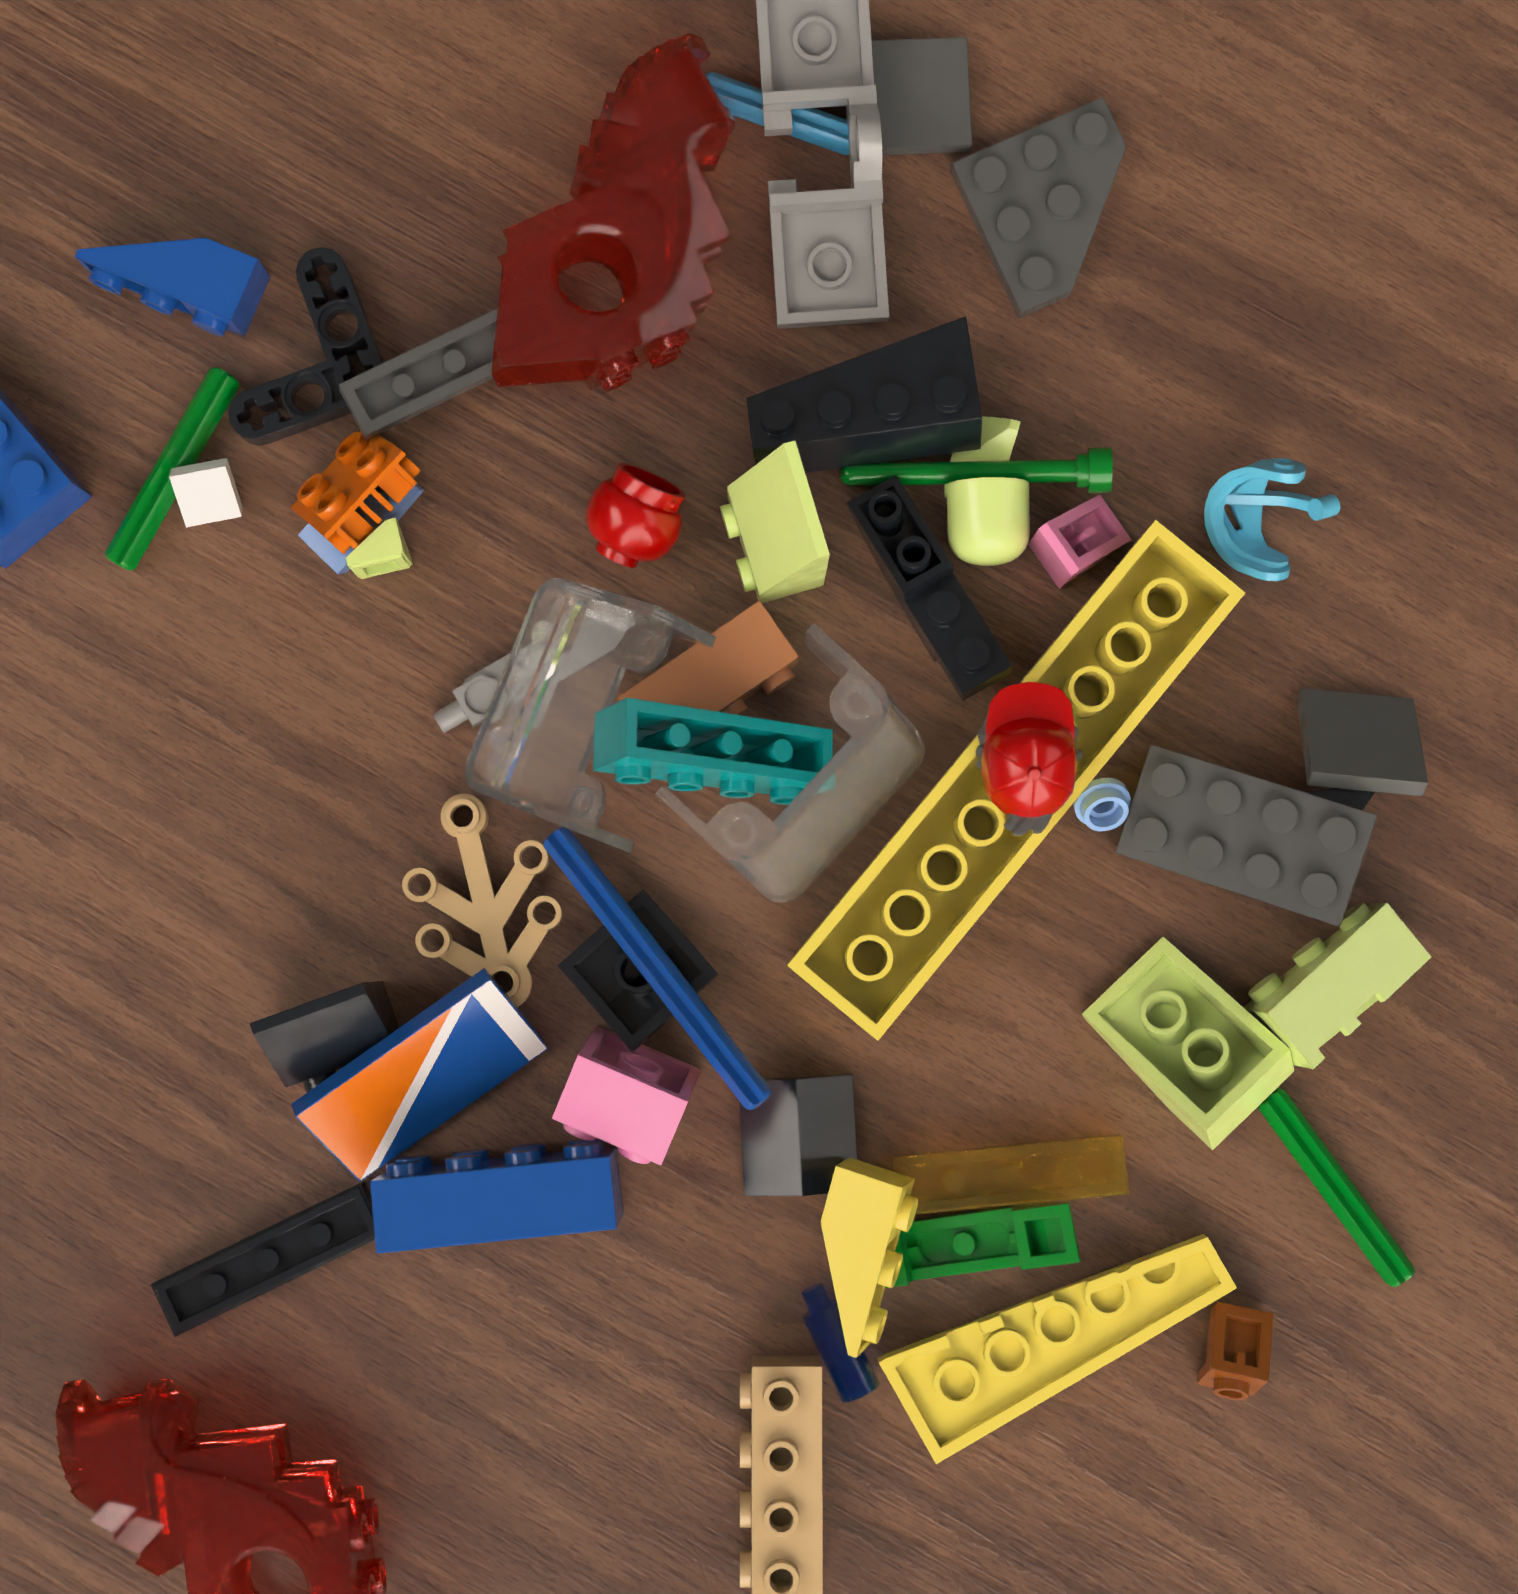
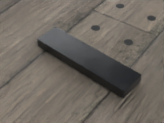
[151,1181,375,1337]

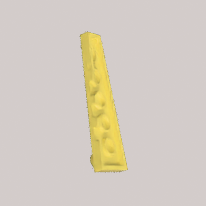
[877,1234,1237,1464]

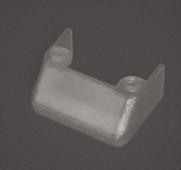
[465,578,716,853]
[655,623,925,903]

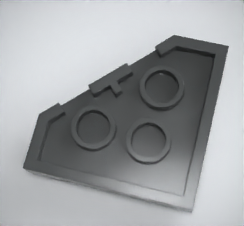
[950,97,1127,319]

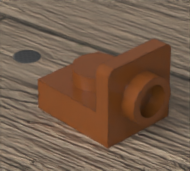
[1197,1301,1274,1400]

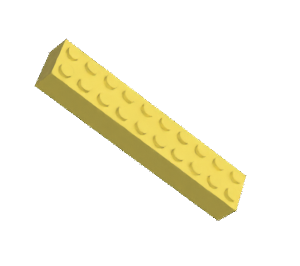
[787,520,1245,1041]

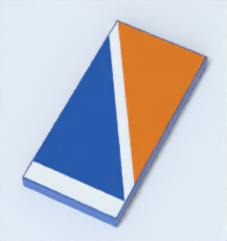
[291,968,549,1182]

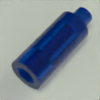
[801,1283,880,1403]

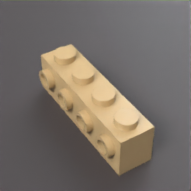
[740,1355,823,1594]

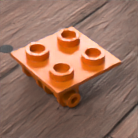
[290,431,421,555]

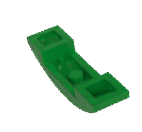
[885,1201,1081,1288]

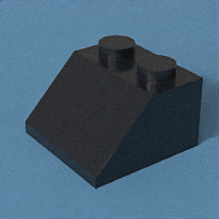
[249,981,399,1093]

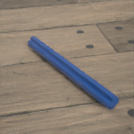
[543,826,772,1110]

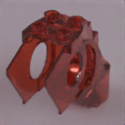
[491,33,735,393]
[55,1378,387,1594]

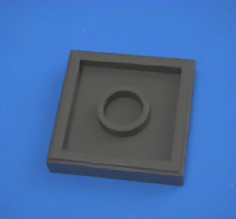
[871,37,972,155]
[1296,688,1428,796]

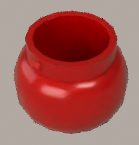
[586,463,686,568]

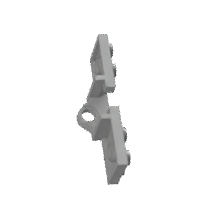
[755,0,889,329]

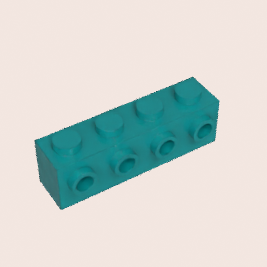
[593,698,833,805]

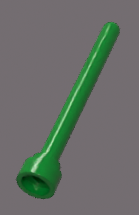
[840,447,1113,493]

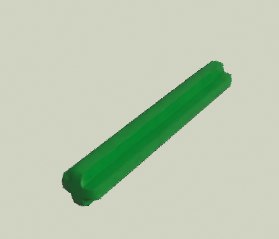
[105,367,239,571]
[1257,1088,1415,1287]

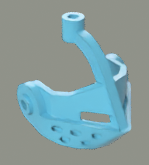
[1204,458,1340,581]

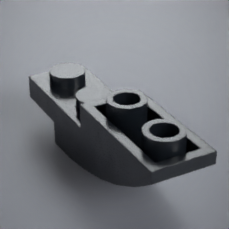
[847,475,1012,701]

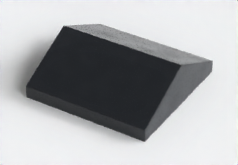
[558,889,719,1052]
[740,1074,857,1196]

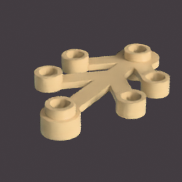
[402,794,563,1007]

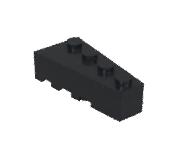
[746,316,982,473]

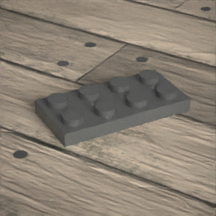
[1116,745,1378,927]

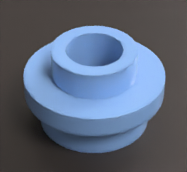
[1073,778,1131,831]

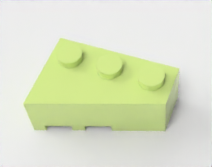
[1243,901,1431,1069]

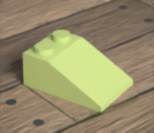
[720,440,830,604]
[1082,937,1294,1150]

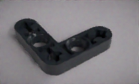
[228,247,384,446]

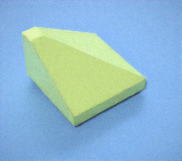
[950,416,1021,462]
[346,517,413,579]

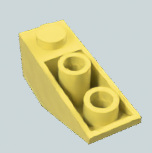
[820,1157,918,1358]

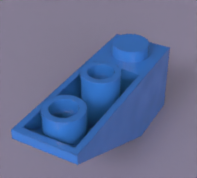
[75,238,271,337]

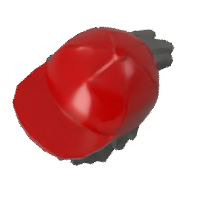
[975,682,1082,836]

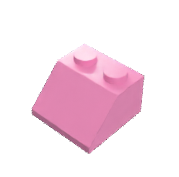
[552,1025,701,1165]

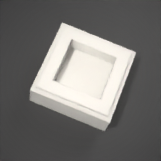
[169,458,243,527]

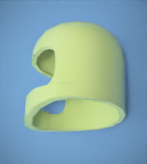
[944,477,1030,566]

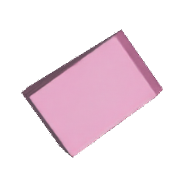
[1028,495,1132,590]

